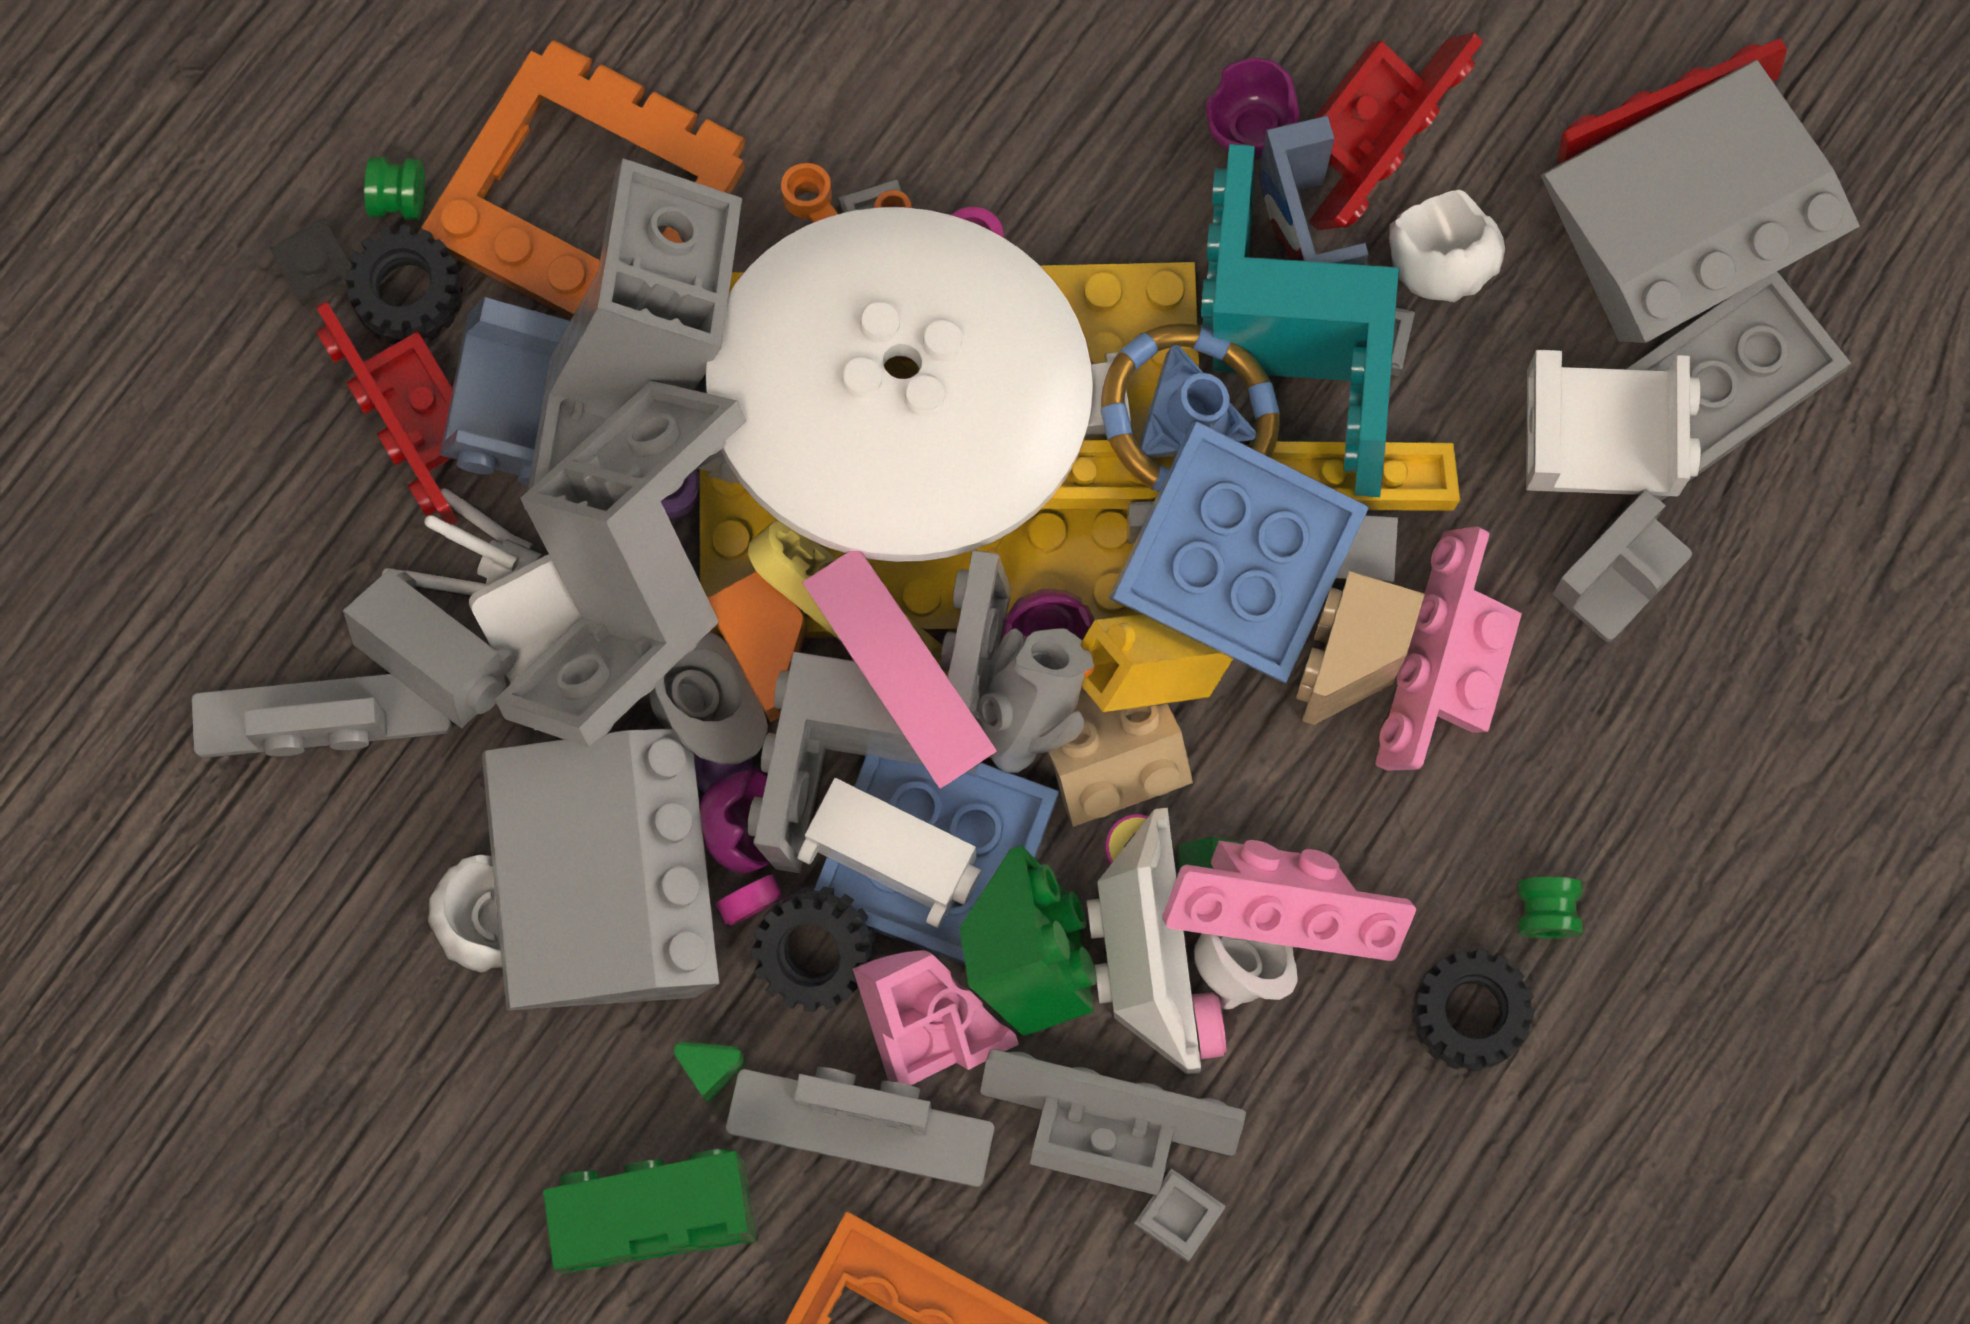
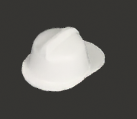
[1194,933,1298,1009]

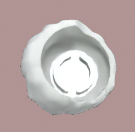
[1389,190,1505,302]
[428,854,502,973]

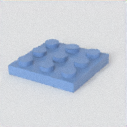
[1109,421,1369,683]
[814,755,1059,965]

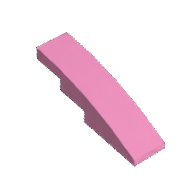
[802,551,997,789]

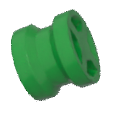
[364,156,425,220]
[1517,877,1583,939]

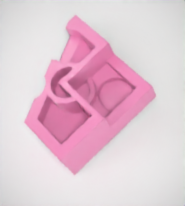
[853,950,1019,1086]

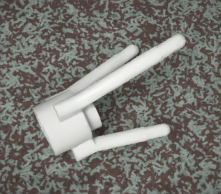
[382,488,543,595]

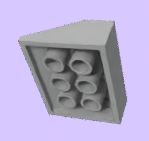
[1540,60,1860,343]
[482,729,719,1010]

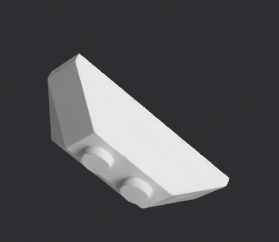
[1087,808,1201,1075]

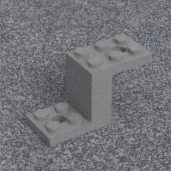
[524,158,742,510]
[494,380,746,748]
[748,550,1012,873]

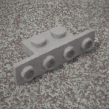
[192,674,452,758]
[980,1049,1246,1196]
[726,1067,994,1187]

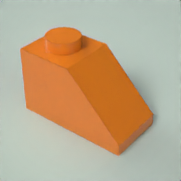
[708,572,807,722]

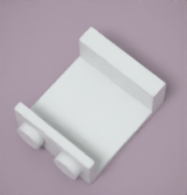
[1526,350,1701,496]

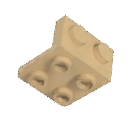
[1047,686,1193,827]

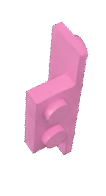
[1375,526,1522,771]
[1162,840,1416,961]

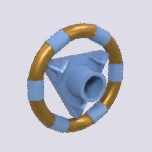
[1100,324,1280,492]

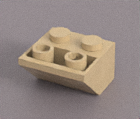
[1296,571,1425,725]

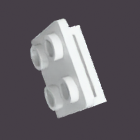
[469,554,582,731]

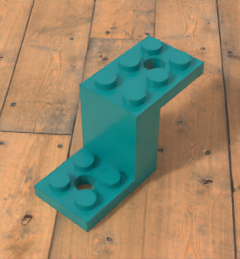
[1201,144,1399,497]

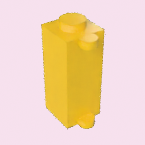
[1081,614,1233,712]

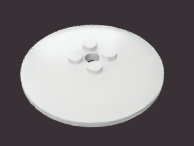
[706,207,1093,562]

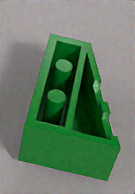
[543,1149,757,1274]

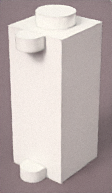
[797,778,982,928]

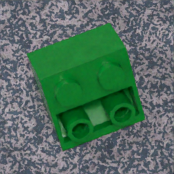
[959,845,1097,1036]

